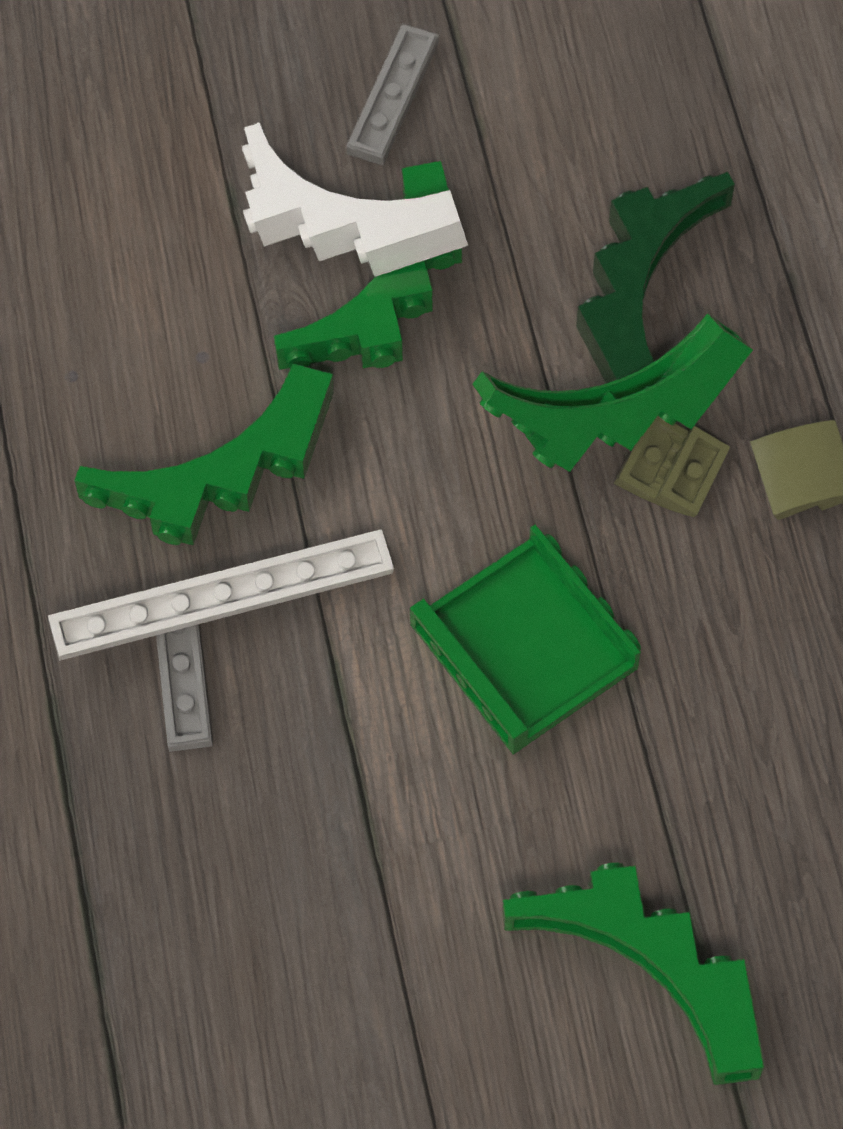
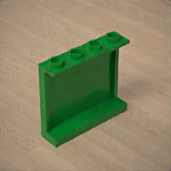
[410,525,641,755]

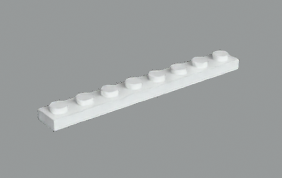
[48,529,394,661]

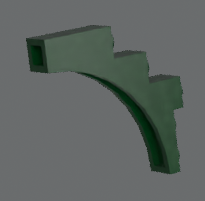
[576,172,735,383]

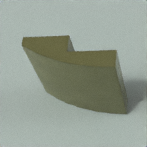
[614,416,730,517]
[750,420,843,520]

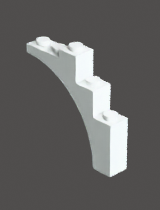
[242,123,468,277]

